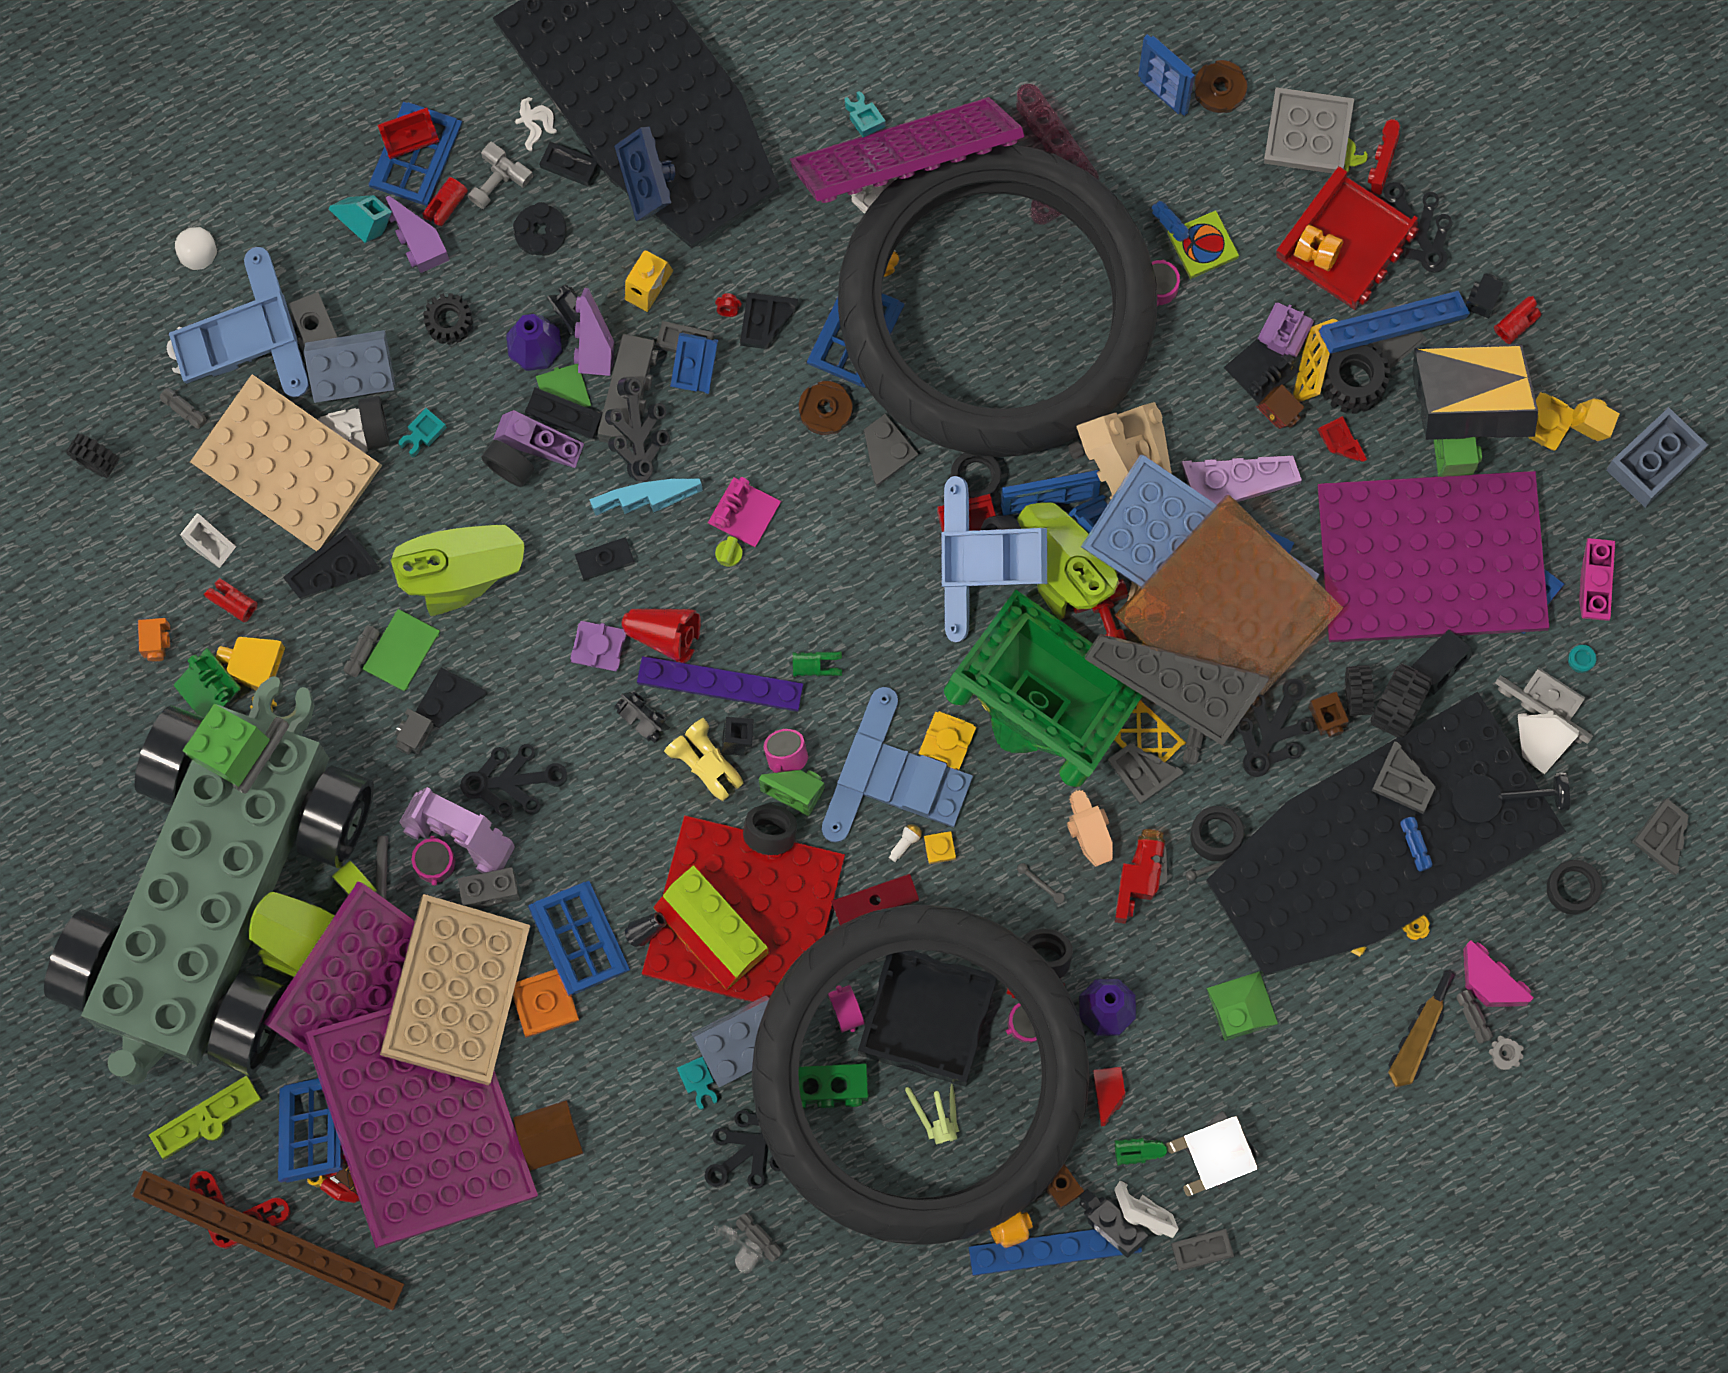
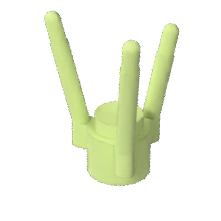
[905,1084,959,1145]

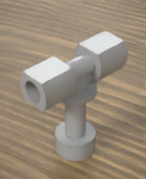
[467,142,533,209]

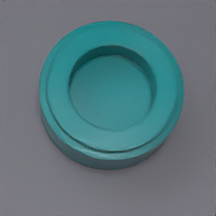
[1568,645,1596,673]

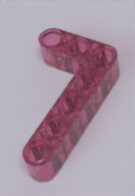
[1016,84,1099,225]

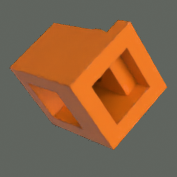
[138,618,170,662]

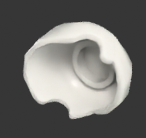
[175,227,217,270]

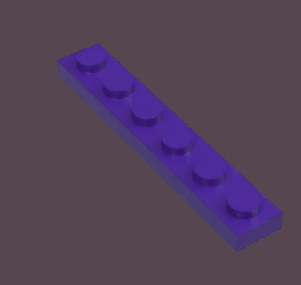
[637,656,803,712]

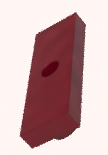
[831,874,919,925]

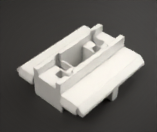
[318,408,368,453]

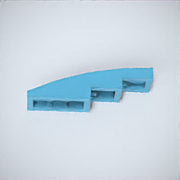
[589,479,703,516]

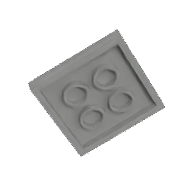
[1264,87,1354,174]

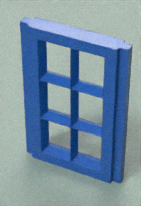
[1138,34,1195,116]
[369,102,462,206]
[807,293,905,388]
[1001,470,1101,516]
[528,881,630,996]
[278,1078,343,1183]

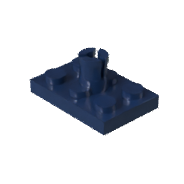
[615,127,675,221]

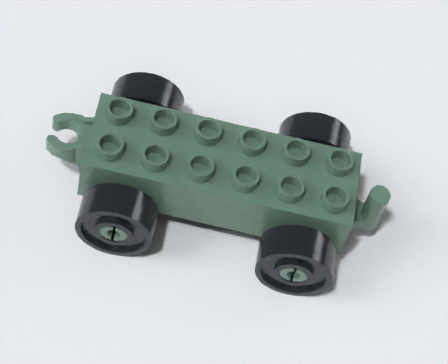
[44,676,374,1085]

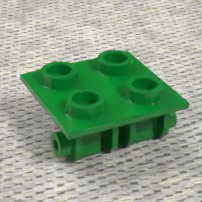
[173,648,241,717]

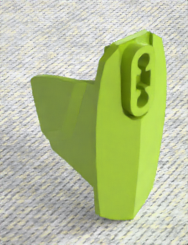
[1017,503,1119,620]
[391,525,524,616]
[249,892,335,979]

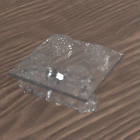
[713,1224,765,1274]

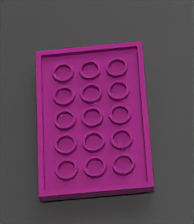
[263,881,415,1056]

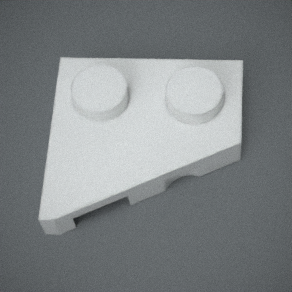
[1114,1181,1178,1238]

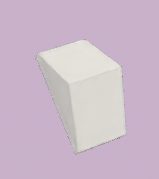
[180,514,236,568]

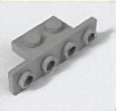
[1495,668,1593,744]

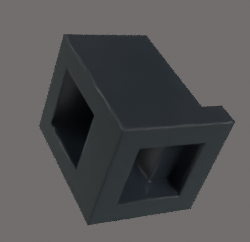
[1466,274,1504,319]
[721,717,754,756]

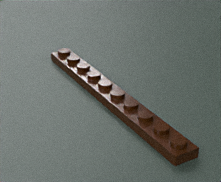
[132,1170,405,1311]

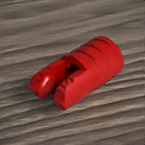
[422,177,468,227]
[1494,296,1541,344]
[204,578,258,622]

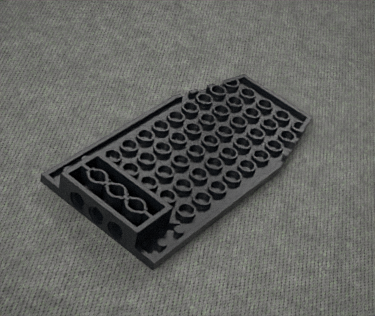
[493,0,780,248]
[1206,691,1566,977]

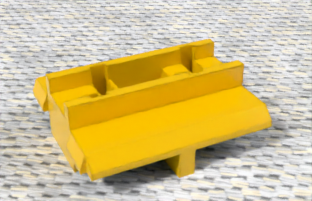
[1528,392,1574,451]
[918,711,976,770]

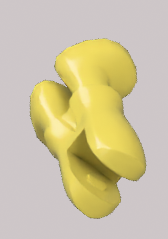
[664,718,744,801]

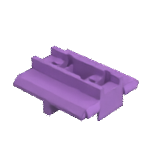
[1258,303,1314,358]
[570,621,626,671]

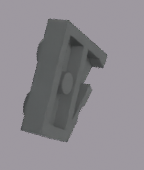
[1372,741,1435,814]

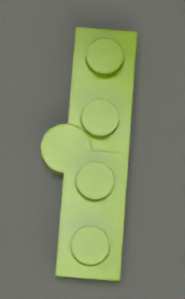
[149,1075,262,1160]

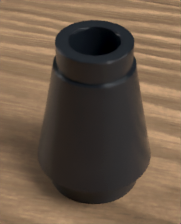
[625,912,666,947]

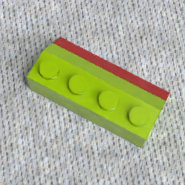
[653,865,769,990]

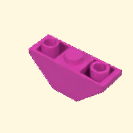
[1579,538,1615,621]
[1463,940,1534,1007]

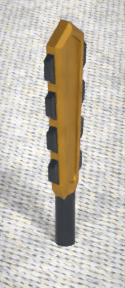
[1388,971,1455,1087]

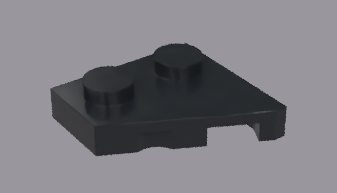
[415,667,487,728]

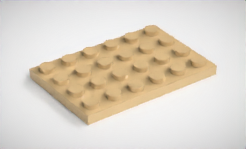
[190,374,382,551]
[380,894,530,1085]

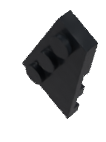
[283,528,382,600]

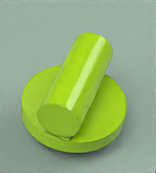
[715,536,743,567]

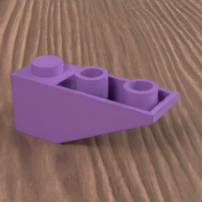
[386,196,449,273]
[574,288,614,376]
[493,410,584,468]

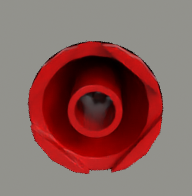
[622,609,701,663]

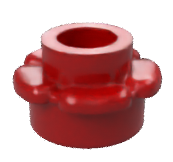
[715,293,741,317]

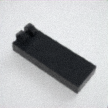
[525,387,602,439]

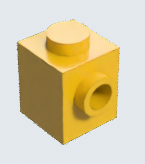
[1571,399,1620,441]

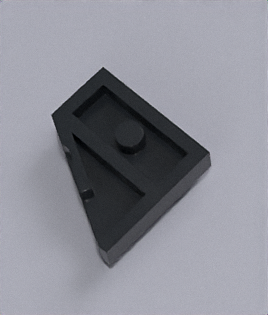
[740,292,799,349]

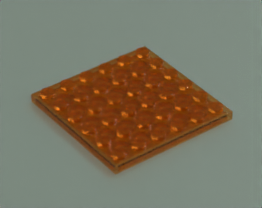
[1115,495,1343,714]

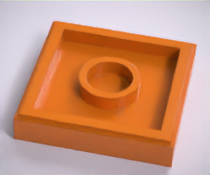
[513,969,579,1038]

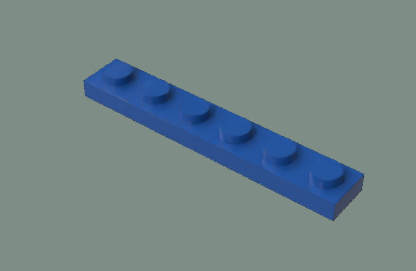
[1319,291,1470,354]
[969,1225,1142,1276]

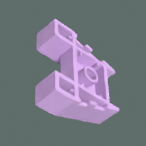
[399,787,515,873]

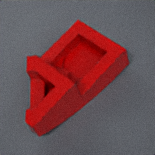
[1317,416,1367,462]
[1093,1067,1125,1126]

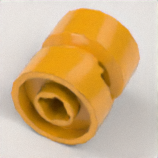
[1294,225,1343,272]

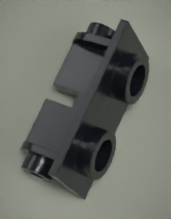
[547,284,580,339]
[615,692,670,743]

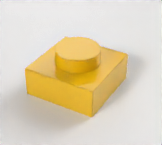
[924,831,956,864]

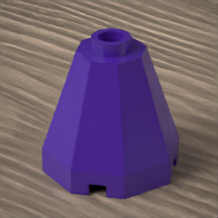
[506,314,562,371]
[1079,979,1136,1036]

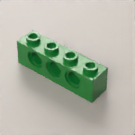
[798,1064,868,1109]

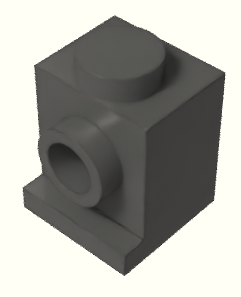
[395,708,434,755]

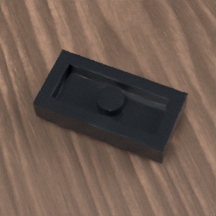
[539,141,598,187]
[575,537,635,581]

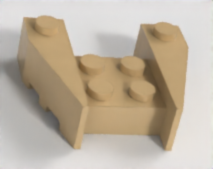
[1076,402,1172,499]

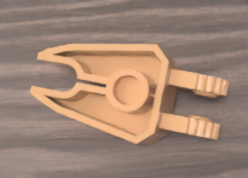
[1067,790,1112,867]

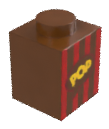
[1256,385,1304,429]

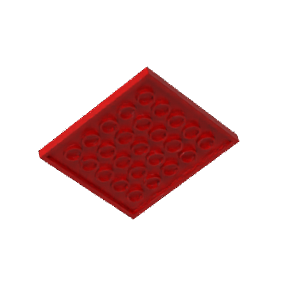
[642,815,845,1002]

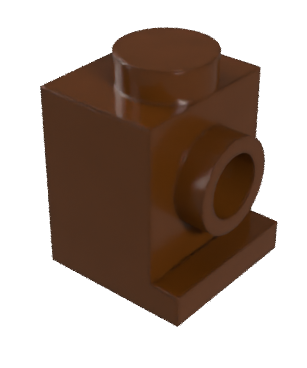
[1308,692,1349,738]
[1046,1164,1084,1210]

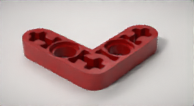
[189,1171,291,1249]

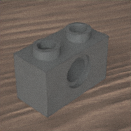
[289,292,338,352]
[457,867,520,909]

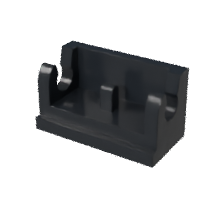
[1411,629,1471,695]

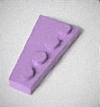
[1181,456,1302,507]

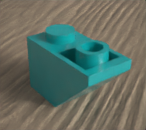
[328,195,392,243]

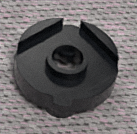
[513,202,567,256]

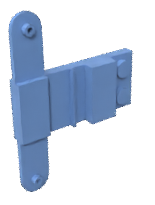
[169,247,309,397]
[941,476,1047,642]
[822,687,973,843]

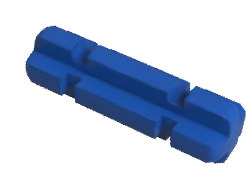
[1152,201,1189,242]
[1401,817,1432,871]

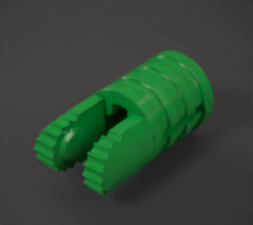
[792,651,842,677]
[1114,1138,1167,1166]

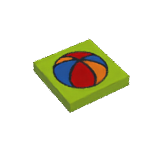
[1168,210,1239,279]

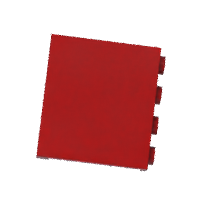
[1276,166,1419,310]

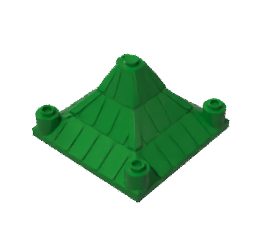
[944,589,1143,787]

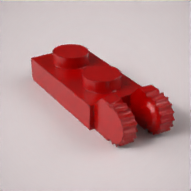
[1368,119,1400,195]

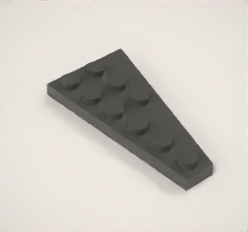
[1084,634,1269,746]

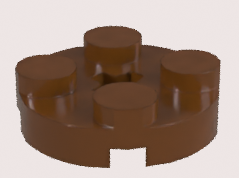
[1194,60,1247,113]
[799,381,852,435]

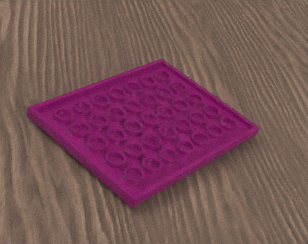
[789,97,1024,203]
[1317,471,1549,642]
[304,1007,538,1249]

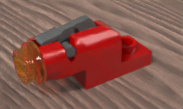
[1115,829,1167,924]

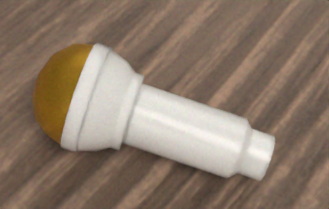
[889,824,921,862]

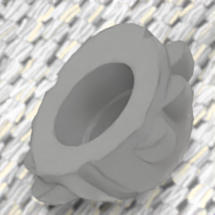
[1489,1036,1523,1070]

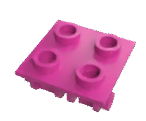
[708,477,781,547]

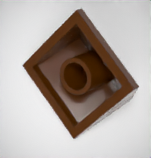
[513,1100,583,1171]

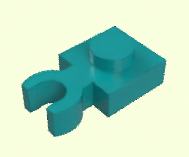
[845,91,886,138]
[398,408,447,457]
[677,1057,717,1110]

